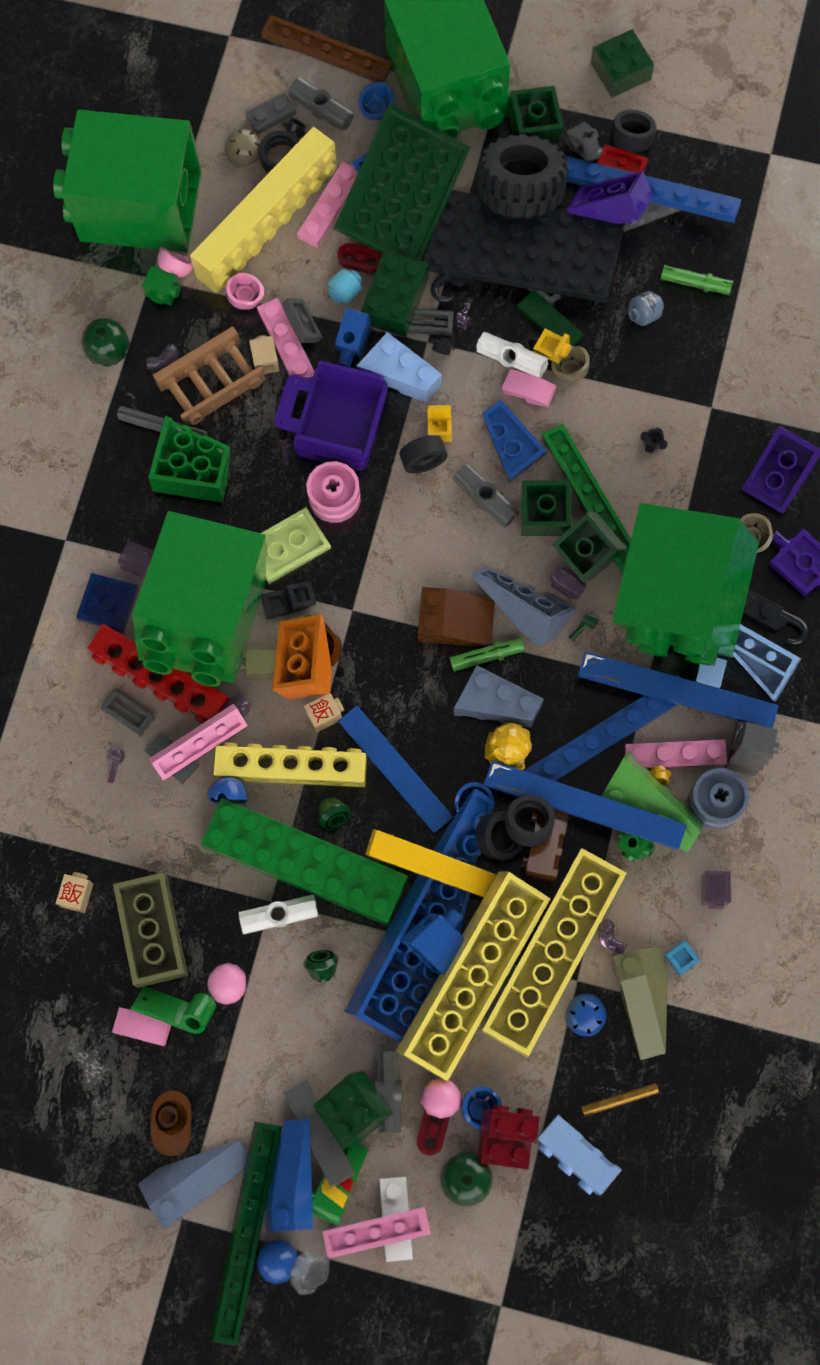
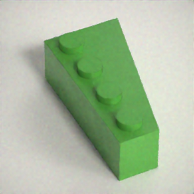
[601,751,704,852]

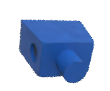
[335,308,372,368]
[400,909,464,975]

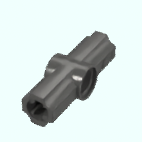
[288,78,354,131]
[453,463,519,528]
[375,1051,402,1133]

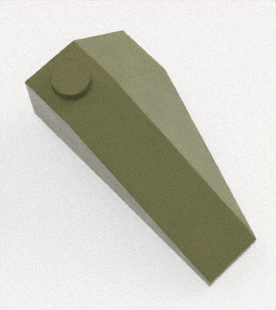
[611,946,668,1060]

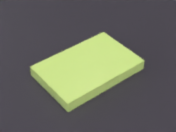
[261,507,331,584]

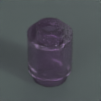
[550,566,587,600]

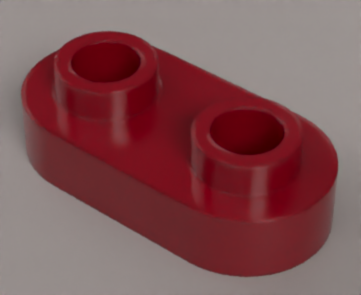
[337,243,382,274]
[417,1109,450,1156]

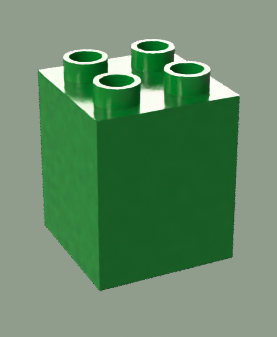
[384,0,510,139]
[54,110,202,253]
[612,503,759,666]
[132,511,266,687]

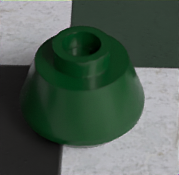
[318,798,351,830]
[303,950,339,983]

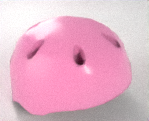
[157,246,193,278]
[226,273,264,310]

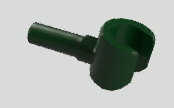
[568,613,599,641]

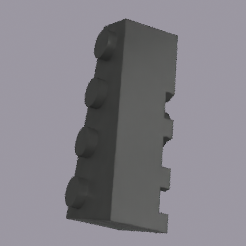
[726,722,780,776]

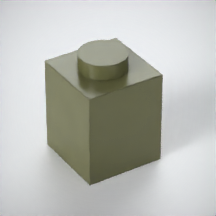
[241,649,276,680]

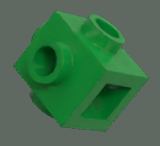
[616,832,655,862]

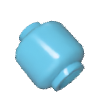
[327,269,362,304]

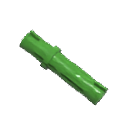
[661,265,733,296]
[449,637,525,672]

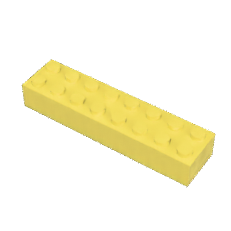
[190,126,337,294]
[482,848,627,1058]
[396,871,550,1081]

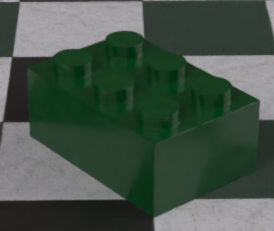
[360,251,430,337]

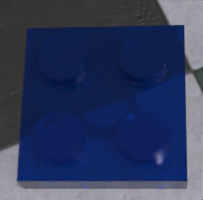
[76,573,139,633]

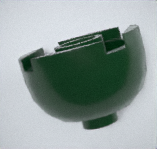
[81,318,130,367]
[440,1152,493,1207]

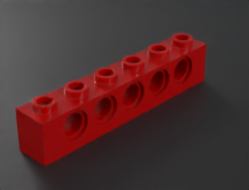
[87,624,230,724]

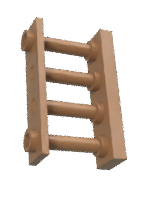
[153,327,265,426]

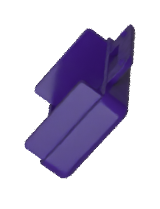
[274,361,388,471]

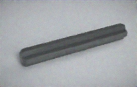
[117,406,208,436]

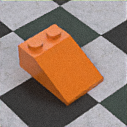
[272,614,332,700]

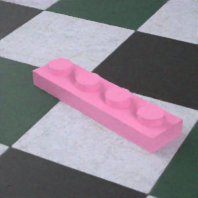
[297,162,357,248]
[257,298,315,379]
[149,704,247,781]
[625,739,728,770]
[322,1207,431,1259]

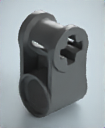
[564,122,603,160]

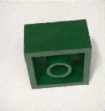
[591,29,654,98]
[508,85,564,141]
[521,480,571,536]
[552,512,627,582]
[313,1071,393,1149]

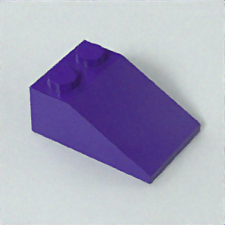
[567,171,653,224]
[741,426,820,514]

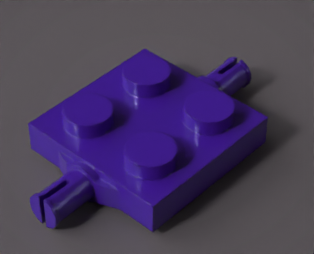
[769,529,820,597]

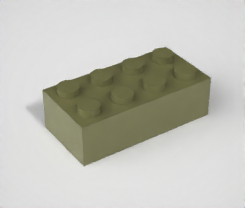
[113,872,188,988]

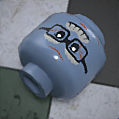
[628,291,664,326]

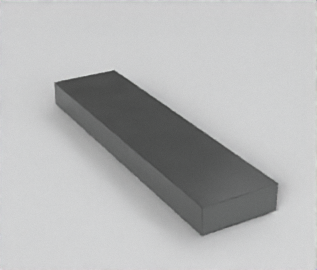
[284,1080,355,1188]

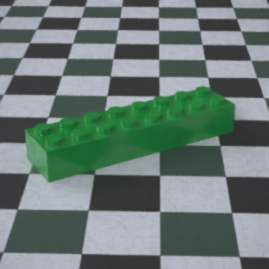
[200,798,408,927]

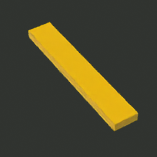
[365,830,497,898]

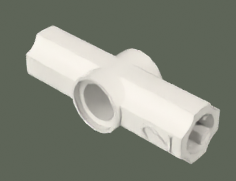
[476,332,548,378]
[239,895,319,935]

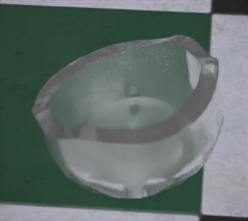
[290,1251,329,1295]

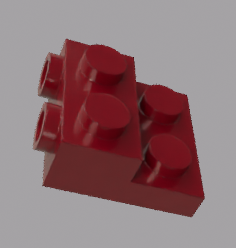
[477,1104,540,1170]

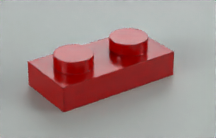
[597,144,648,173]

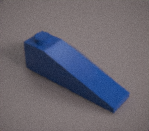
[265,1119,313,1232]

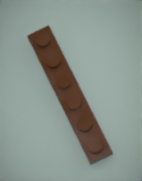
[261,15,393,83]

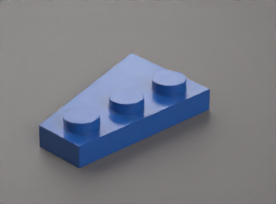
[482,399,547,482]

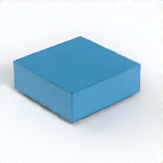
[664,940,701,976]

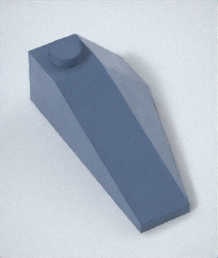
[472,567,577,645]
[138,1140,248,1229]

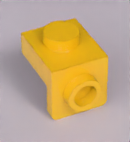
[533,329,572,364]
[427,405,452,442]

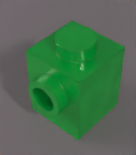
[142,266,181,305]

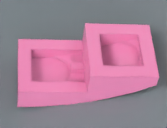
[501,369,557,408]
[112,1007,171,1046]

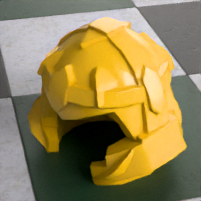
[485,722,532,770]

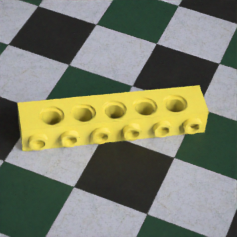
[214,742,367,787]

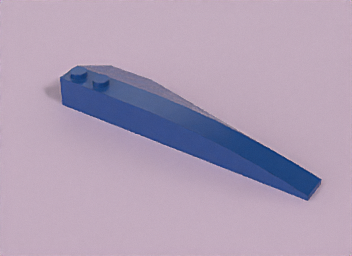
[344,789,495,1043]

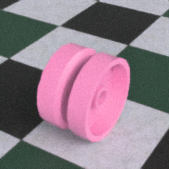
[306,461,361,523]

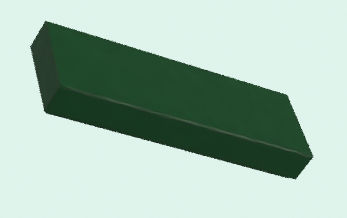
[517,290,584,346]

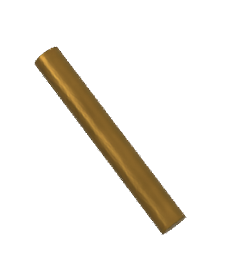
[581,1083,659,1117]

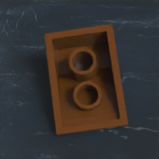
[418,587,495,647]

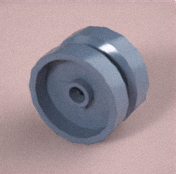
[689,768,749,829]

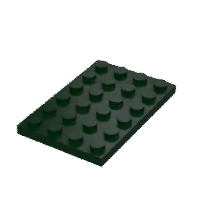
[333,104,471,261]

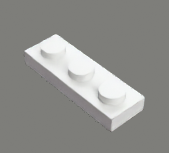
[380,1177,413,1262]

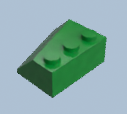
[148,416,230,502]

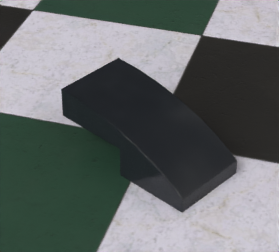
[261,581,316,620]

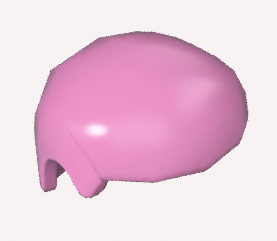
[207,963,246,1005]
[420,1078,462,1118]

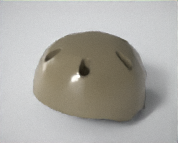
[225,129,261,166]
[551,346,590,383]
[740,513,773,553]

